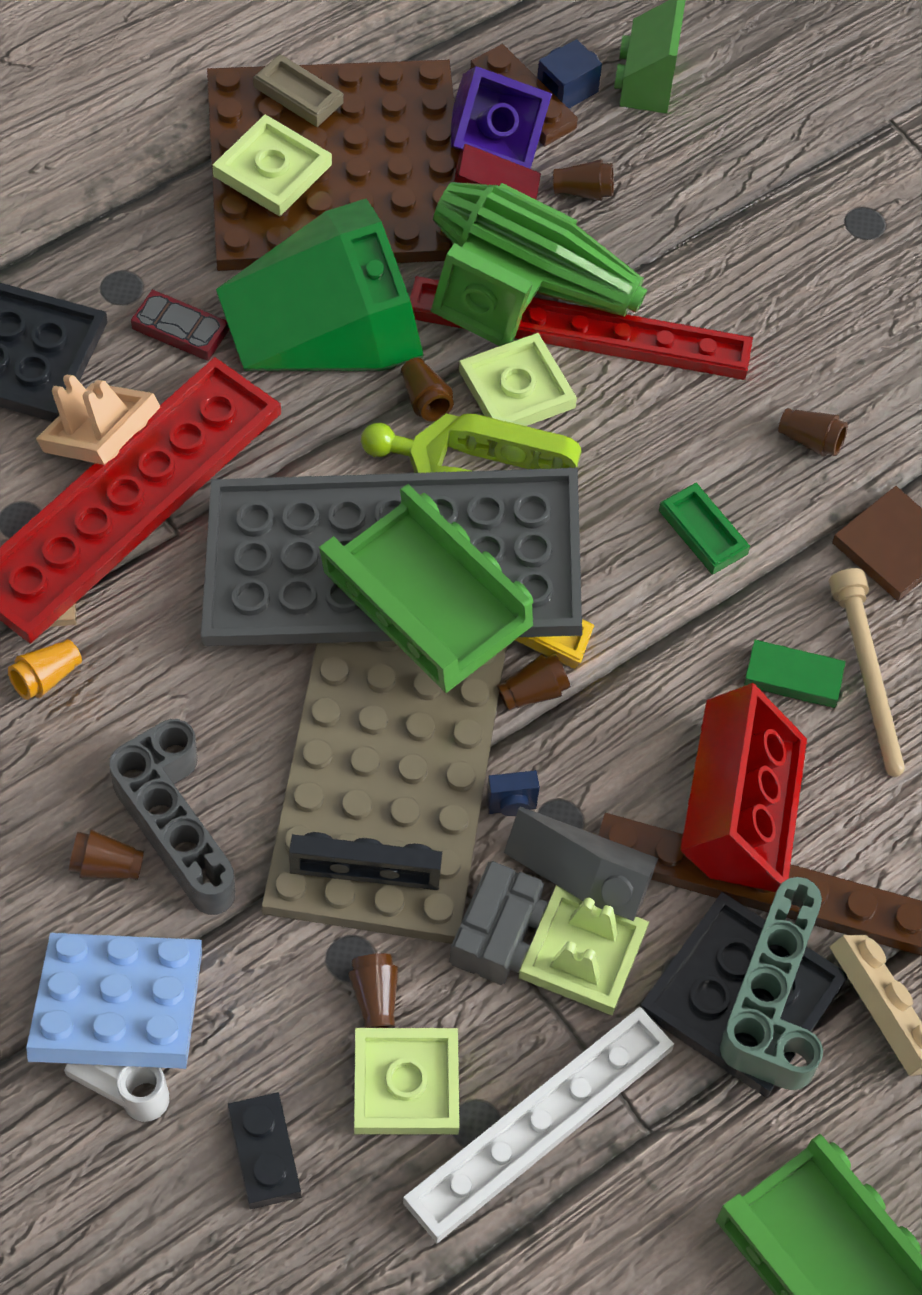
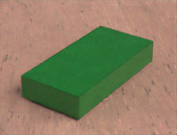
[659,482,750,575]
[744,639,846,708]

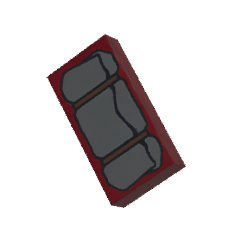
[131,289,229,361]

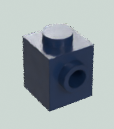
[537,39,602,108]

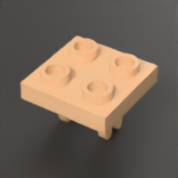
[36,374,160,465]

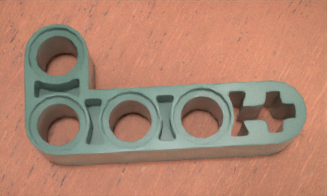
[720,877,823,1090]

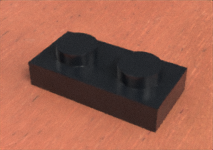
[228,1092,302,1210]

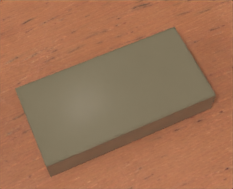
[253,54,343,127]

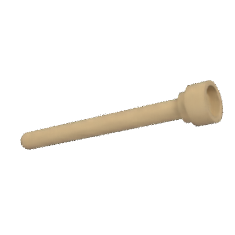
[829,568,905,777]

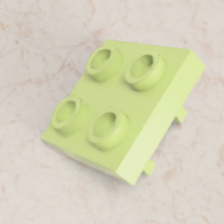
[519,885,649,1016]

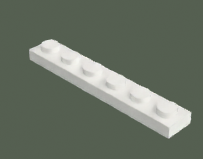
[403,1007,674,1243]

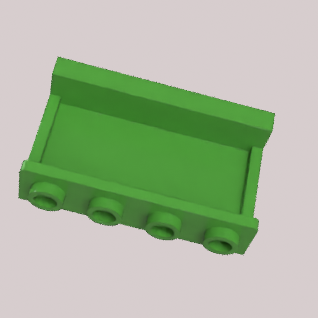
[319,484,533,693]
[716,1134,922,1295]

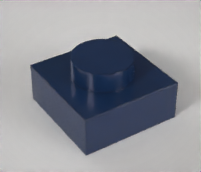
[486,770,540,816]

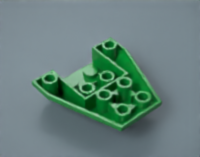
[216,198,424,371]

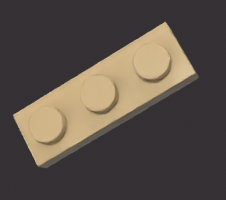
[829,935,922,1076]

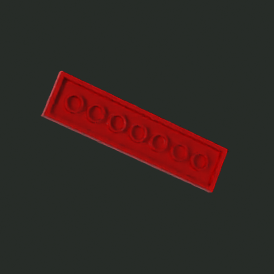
[0,357,281,644]

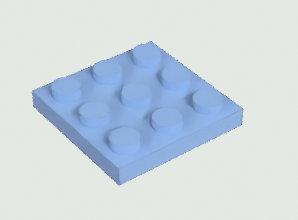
[26,933,202,1069]

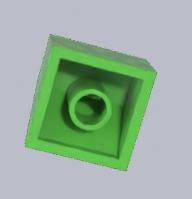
[614,0,686,113]

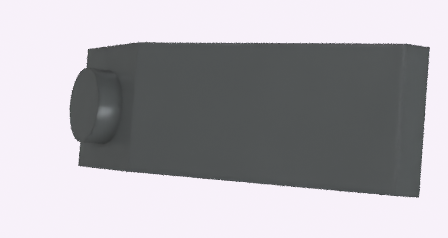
[504,806,658,921]

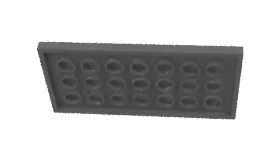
[201,468,582,646]

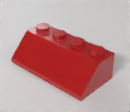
[680,683,807,892]

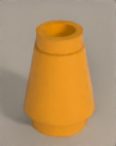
[8,639,82,700]

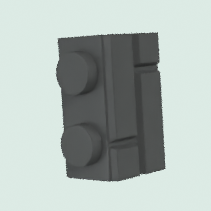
[449,861,548,985]

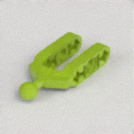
[360,413,582,473]

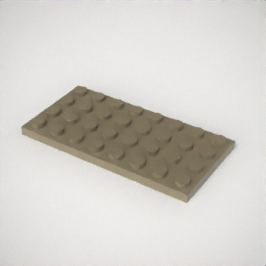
[262,641,507,944]

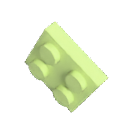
[212,114,332,216]
[459,333,577,426]
[354,1028,459,1134]

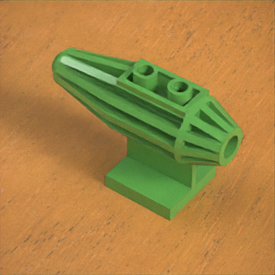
[431,182,648,346]

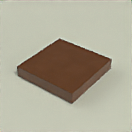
[832,486,922,601]

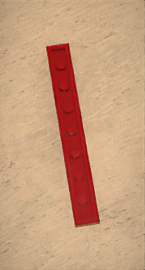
[410,276,753,380]

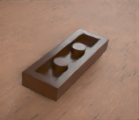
[470,43,578,147]

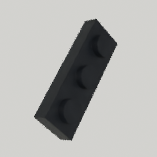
[289,832,443,890]

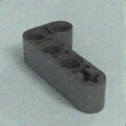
[109,719,235,915]

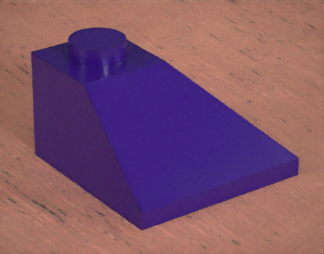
[451,66,552,169]

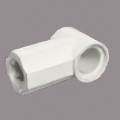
[64,1063,169,1122]

